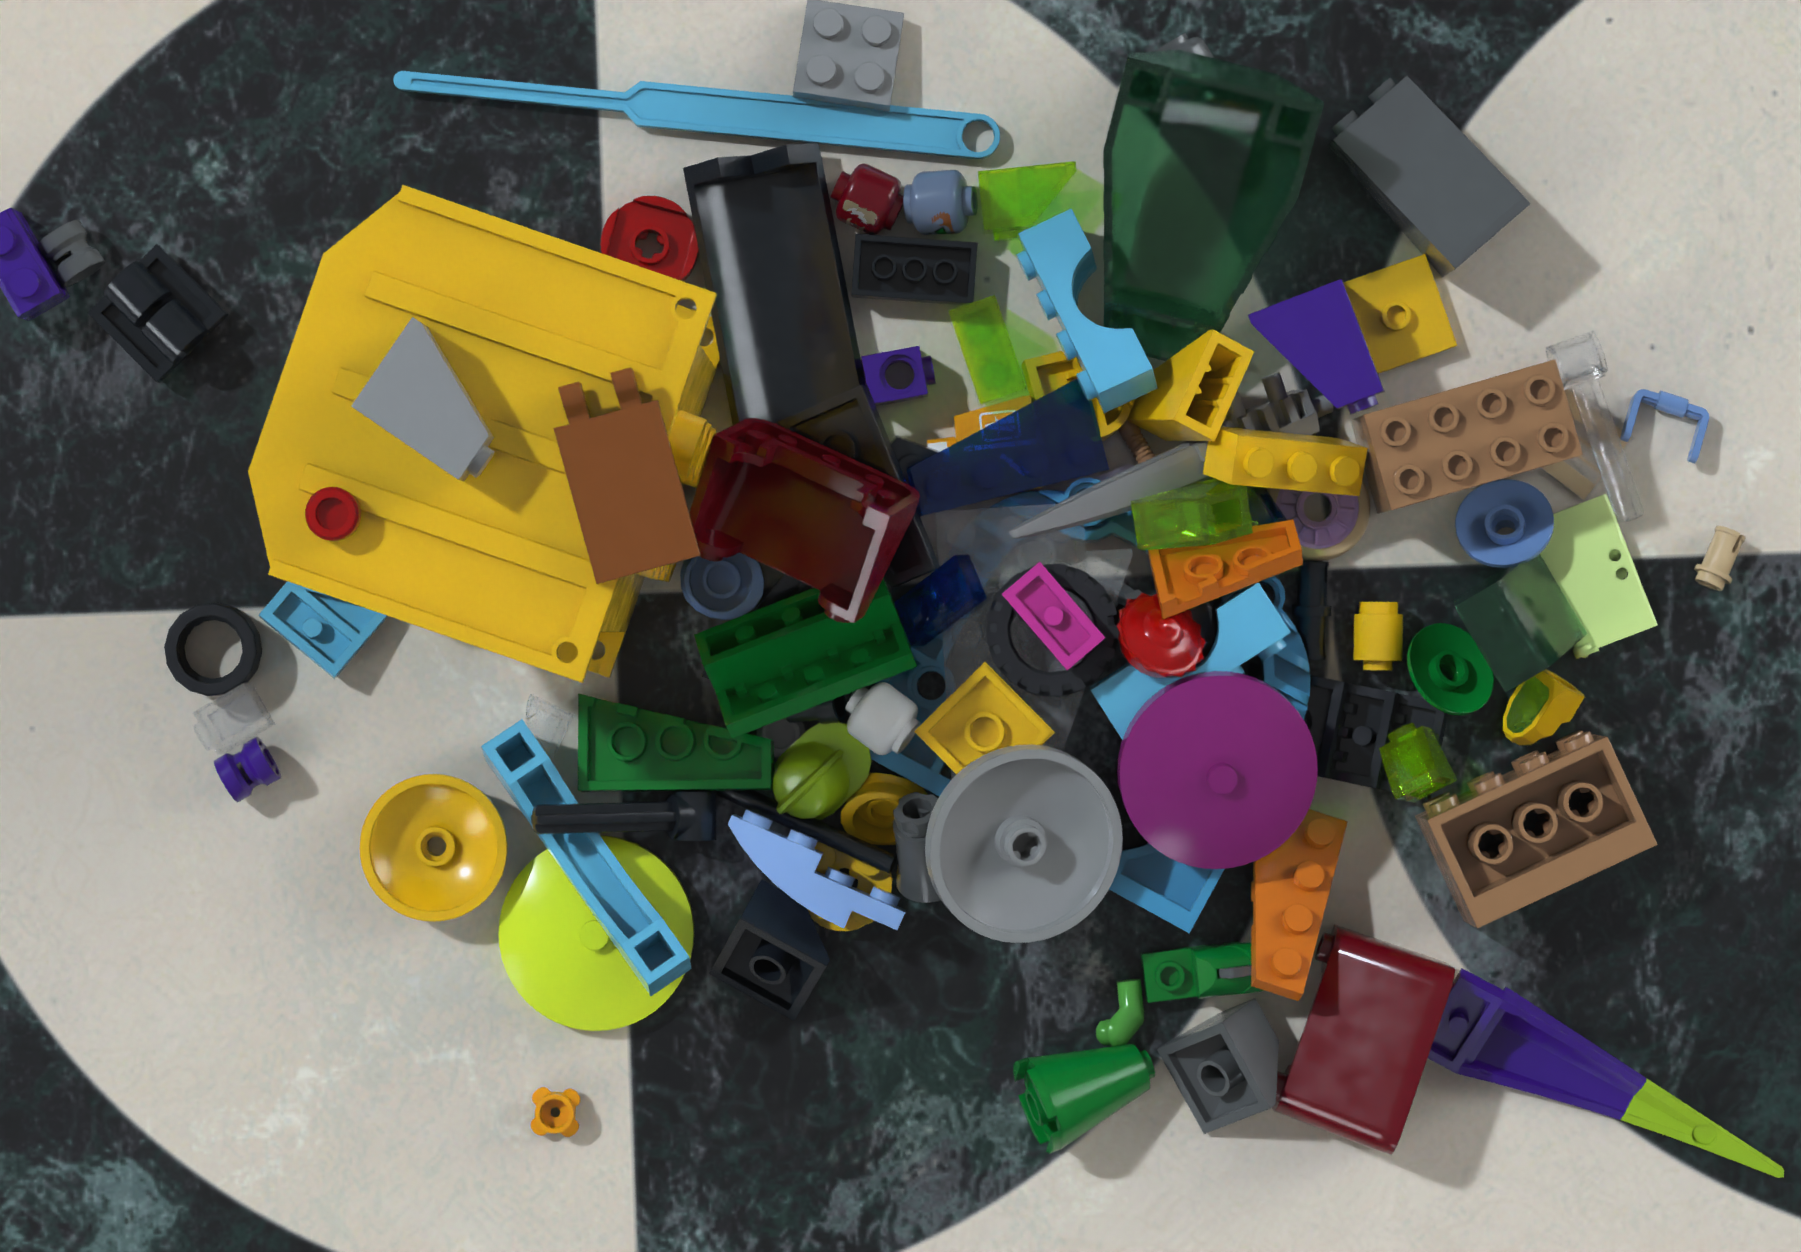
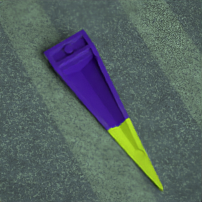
[1428,968,1784,1178]

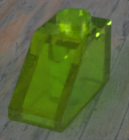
[977,161,1077,242]
[1379,723,1457,803]

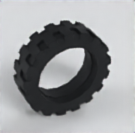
[986,564,1119,697]

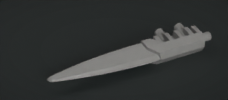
[1008,372,1333,539]

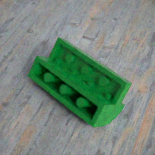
[694,577,917,738]

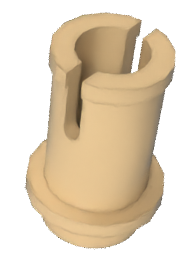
[1694,525,1746,591]

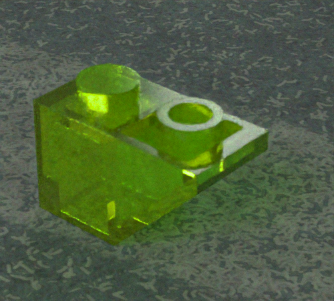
[1131,478,1253,550]

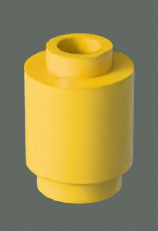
[1353,602,1403,670]

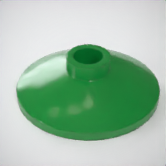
[1407,623,1494,716]

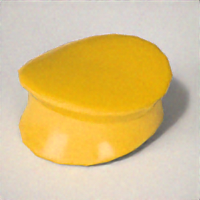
[841,773,928,845]

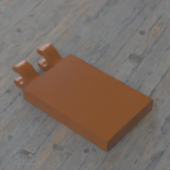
[553,367,701,584]

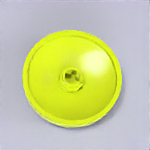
[498,835,695,1031]

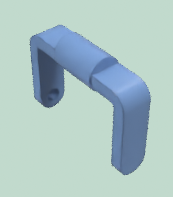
[1620,389,1709,464]

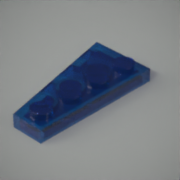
[906,378,1109,517]

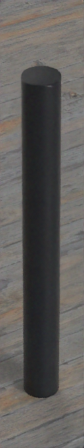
[716,790,897,874]

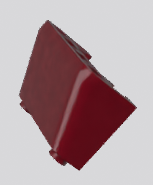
[689,418,920,623]
[1272,924,1455,1155]

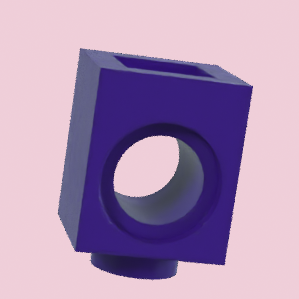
[861,346,936,406]

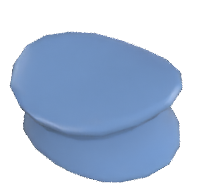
[680,553,764,620]

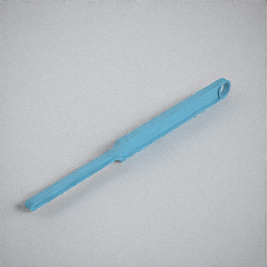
[393,71,1000,159]

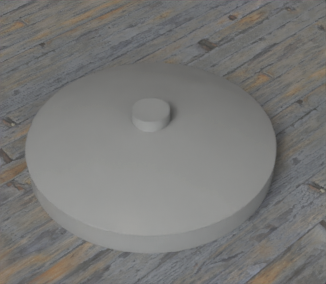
[925,744,1123,943]

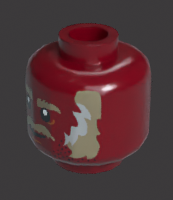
[830,163,903,235]

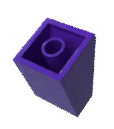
[1248,279,1385,415]

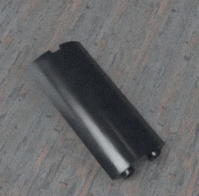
[683,143,866,425]

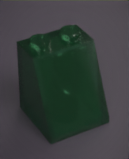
[1453,554,1587,693]

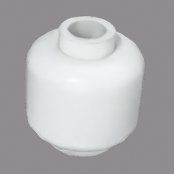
[845,682,921,755]

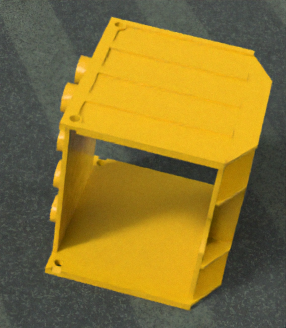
[248,185,720,683]

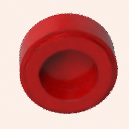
[305,487,361,541]

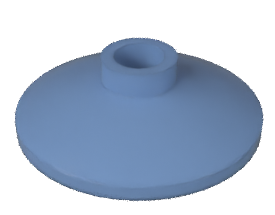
[1455,479,1554,568]

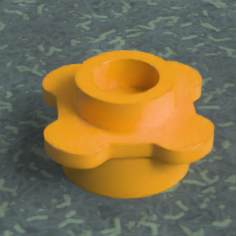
[531,1087,581,1137]

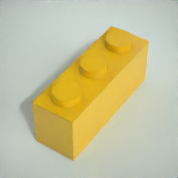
[1203,426,1368,496]

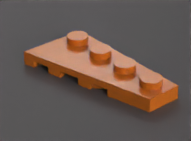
[1251,809,1348,1001]

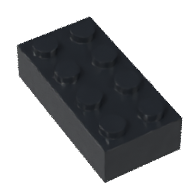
[851,234,978,306]

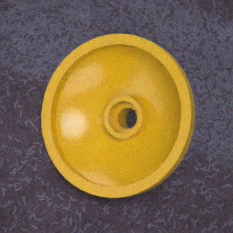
[359,774,508,922]

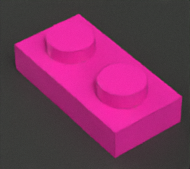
[1002,561,1105,671]

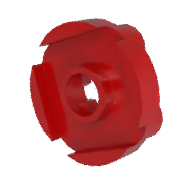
[601,196,699,281]

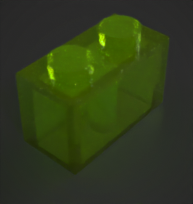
[948,295,1027,407]

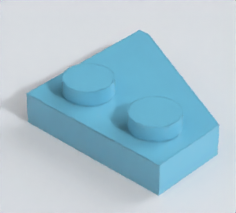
[259,581,388,679]

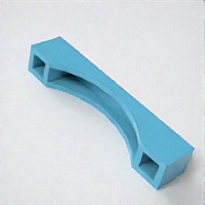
[481,719,692,996]

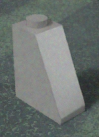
[351,317,495,482]

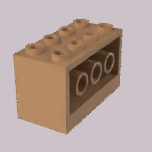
[1350,359,1583,514]
[1415,730,1658,928]

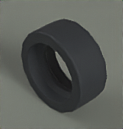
[164,603,262,696]

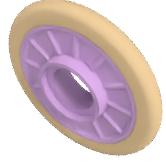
[1263,480,1370,561]

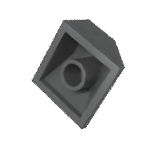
[1157,998,1279,1134]

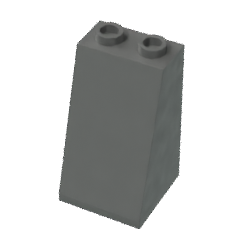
[1328,76,1530,277]

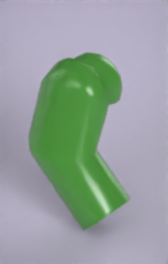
[1096,979,1144,1046]

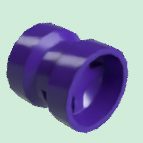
[214,736,281,802]

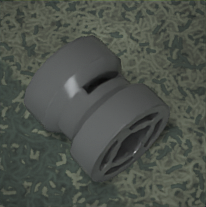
[37,220,106,287]

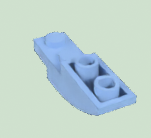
[728,809,906,930]

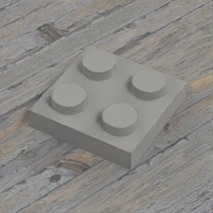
[793,0,904,111]

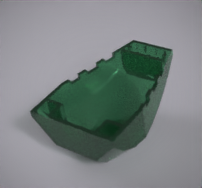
[1103,50,1324,361]

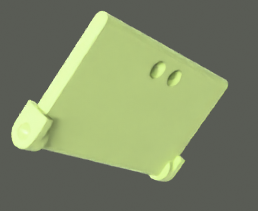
[1538,493,1658,659]

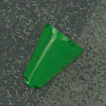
[1013,1044,1155,1154]

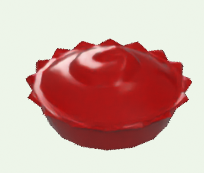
[1117,593,1206,678]

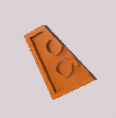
[1147,519,1303,619]

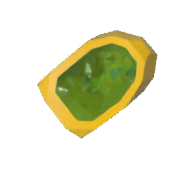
[1503,666,1584,745]

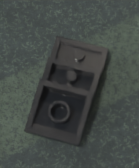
[1248,663,1448,800]

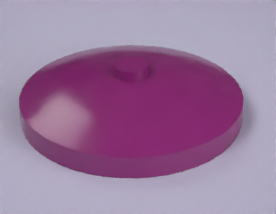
[1117,671,1318,869]

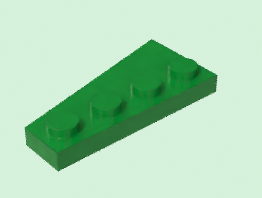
[578,693,774,792]

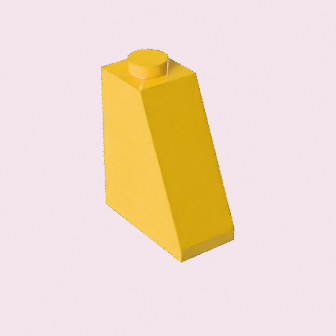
[1127,330,1254,441]

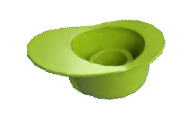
[772,722,872,820]

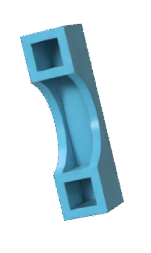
[1016,208,1158,413]
[1090,582,1291,740]

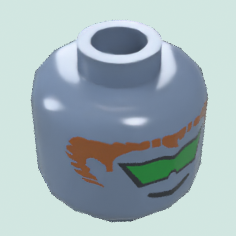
[903,170,978,235]

